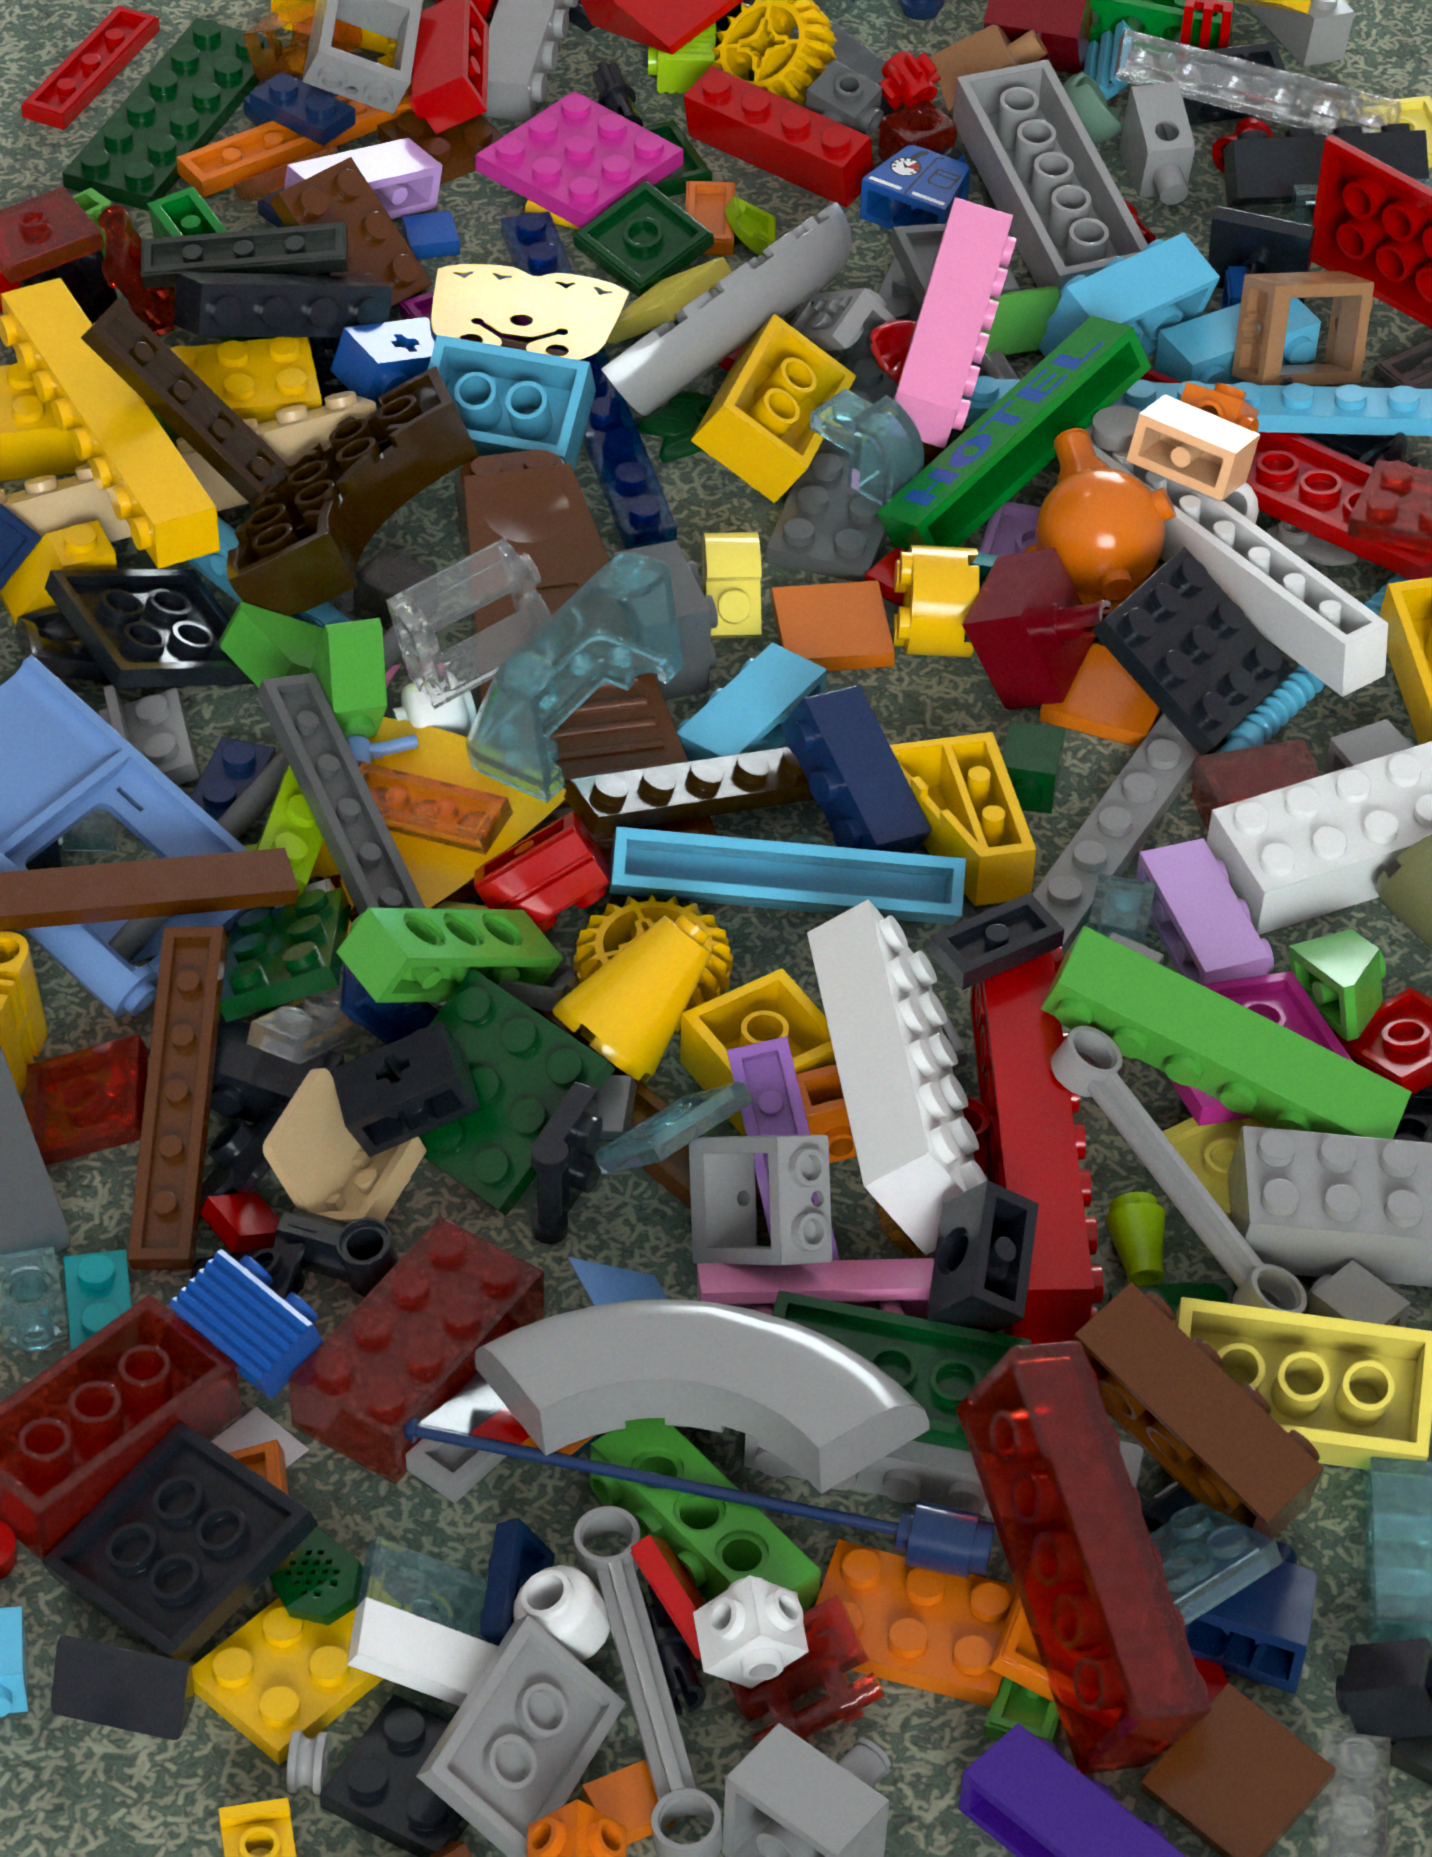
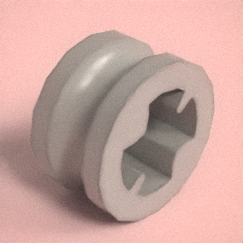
[286,1730,329,1795]

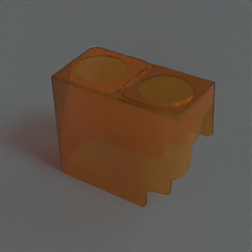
[244,0,362,80]

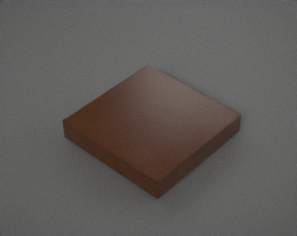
[1141,1683,1336,1857]

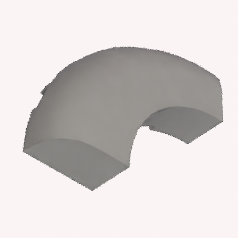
[601,202,852,416]
[475,1299,930,1494]

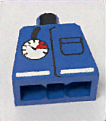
[860,145,971,230]

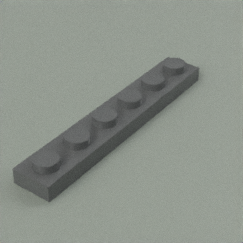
[257,673,425,915]

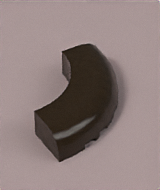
[226,366,479,616]

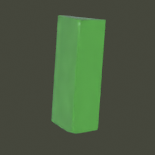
[980,285,1060,355]

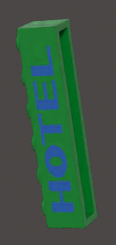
[876,316,1152,552]

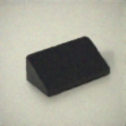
[51,1635,195,1740]

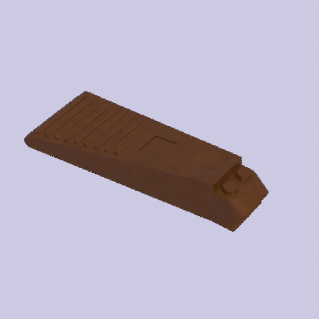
[454,450,717,865]

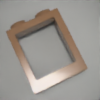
[1231,271,1375,386]

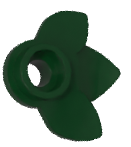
[636,393,714,462]

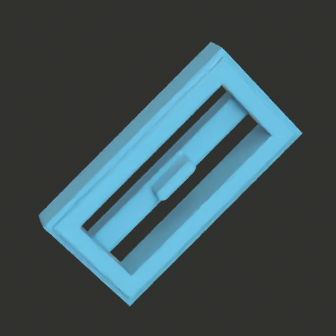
[1084,20,1134,101]

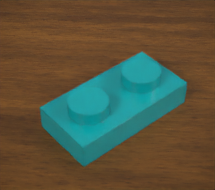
[63,1249,137,1368]

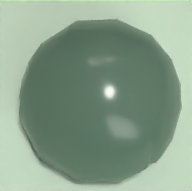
[1063,72,1124,143]

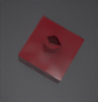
[983,0,1093,74]
[962,548,1114,710]

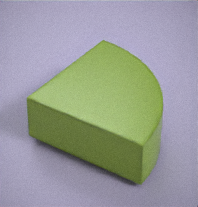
[724,196,776,256]

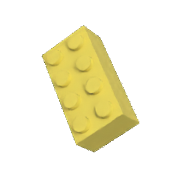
[1174,1297,1432,1477]

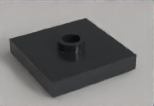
[1208,206,1315,304]

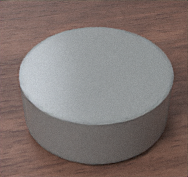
[1092,405,1140,452]

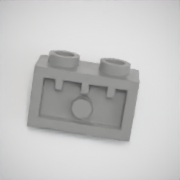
[789,288,897,351]
[99,685,200,785]

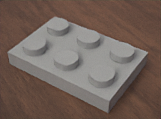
[416,1615,626,1857]

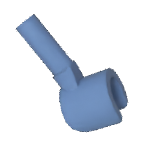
[346,734,419,779]

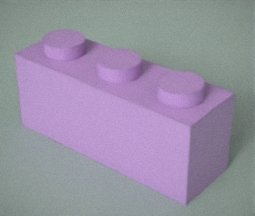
[284,138,443,219]
[1134,838,1274,984]

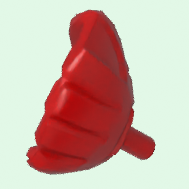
[870,320,917,384]

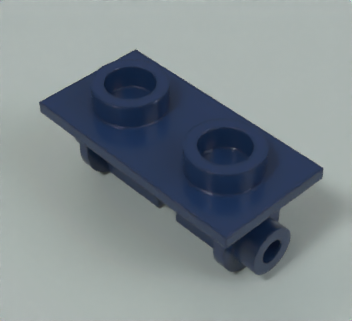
[340,964,439,1045]

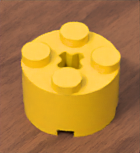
[892,545,979,658]

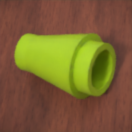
[1104,1192,1166,1287]

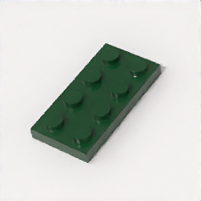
[772,1290,1032,1459]

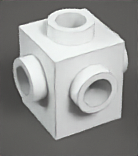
[693,1575,809,1688]

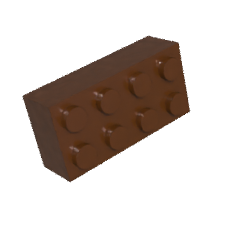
[1067,1282,1324,1552]

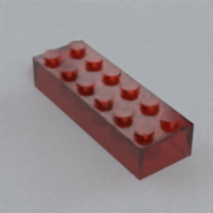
[956,1340,1212,1775]

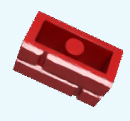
[474,810,611,933]

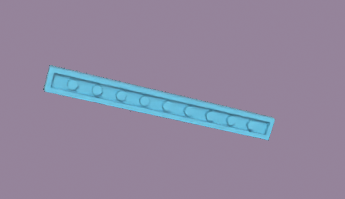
[962,376,1432,436]

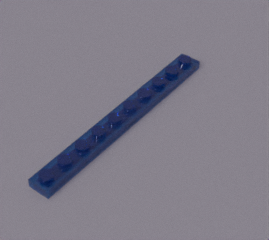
[501,212,677,549]

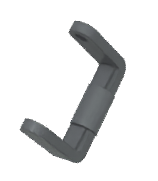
[497,964,579,1011]

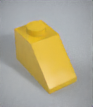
[0,520,117,627]

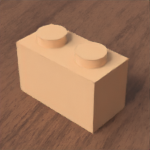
[1126,395,1260,501]

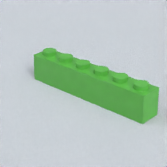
[1041,925,1412,1139]

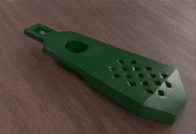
[269,1526,364,1625]

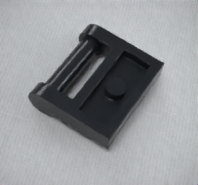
[531,1081,603,1244]

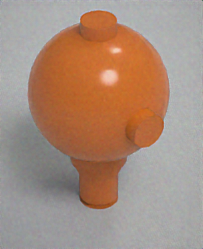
[1025,428,1176,600]

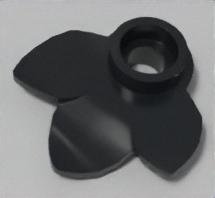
[200,1111,283,1207]

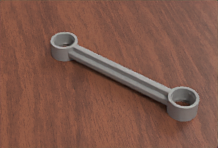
[1051,1026,1307,1313]
[573,1506,723,1857]

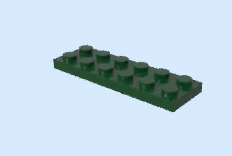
[62,18,283,211]

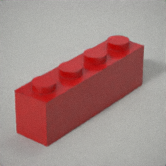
[683,66,874,208]

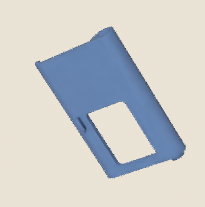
[0,654,256,1017]

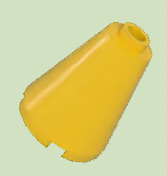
[552,914,712,1084]

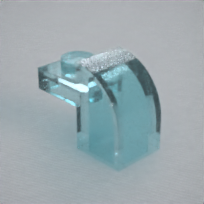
[810,388,924,506]

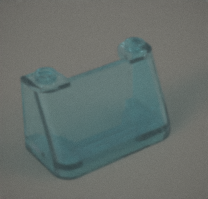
[466,552,683,803]

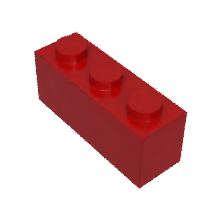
[409,0,489,134]

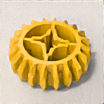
[711,0,837,106]
[573,893,733,1032]

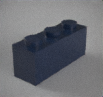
[781,685,932,853]

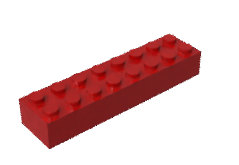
[969,947,1104,1369]

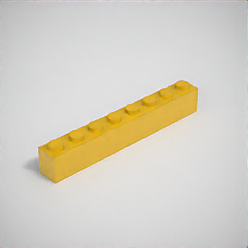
[0,278,220,569]

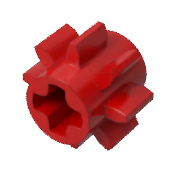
[878,51,941,112]

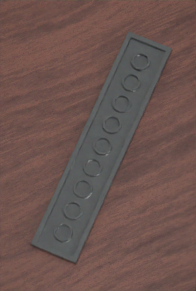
[765,255,921,582]

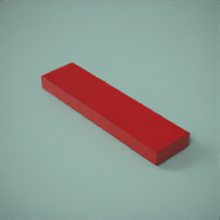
[21,5,160,130]

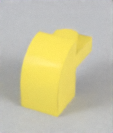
[701,532,762,639]

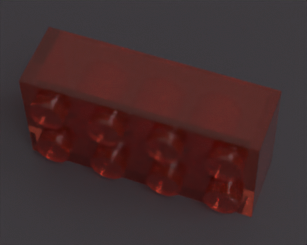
[289,1217,544,1484]
[0,1294,241,1560]

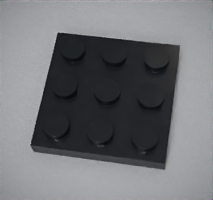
[1091,546,1293,756]
[45,569,254,689]
[41,1421,318,1661]

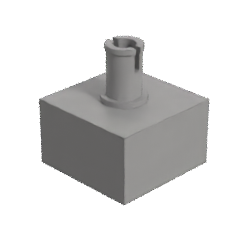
[722,1723,891,1857]

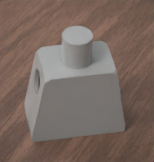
[1118,82,1195,205]

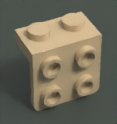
[263,1068,427,1223]

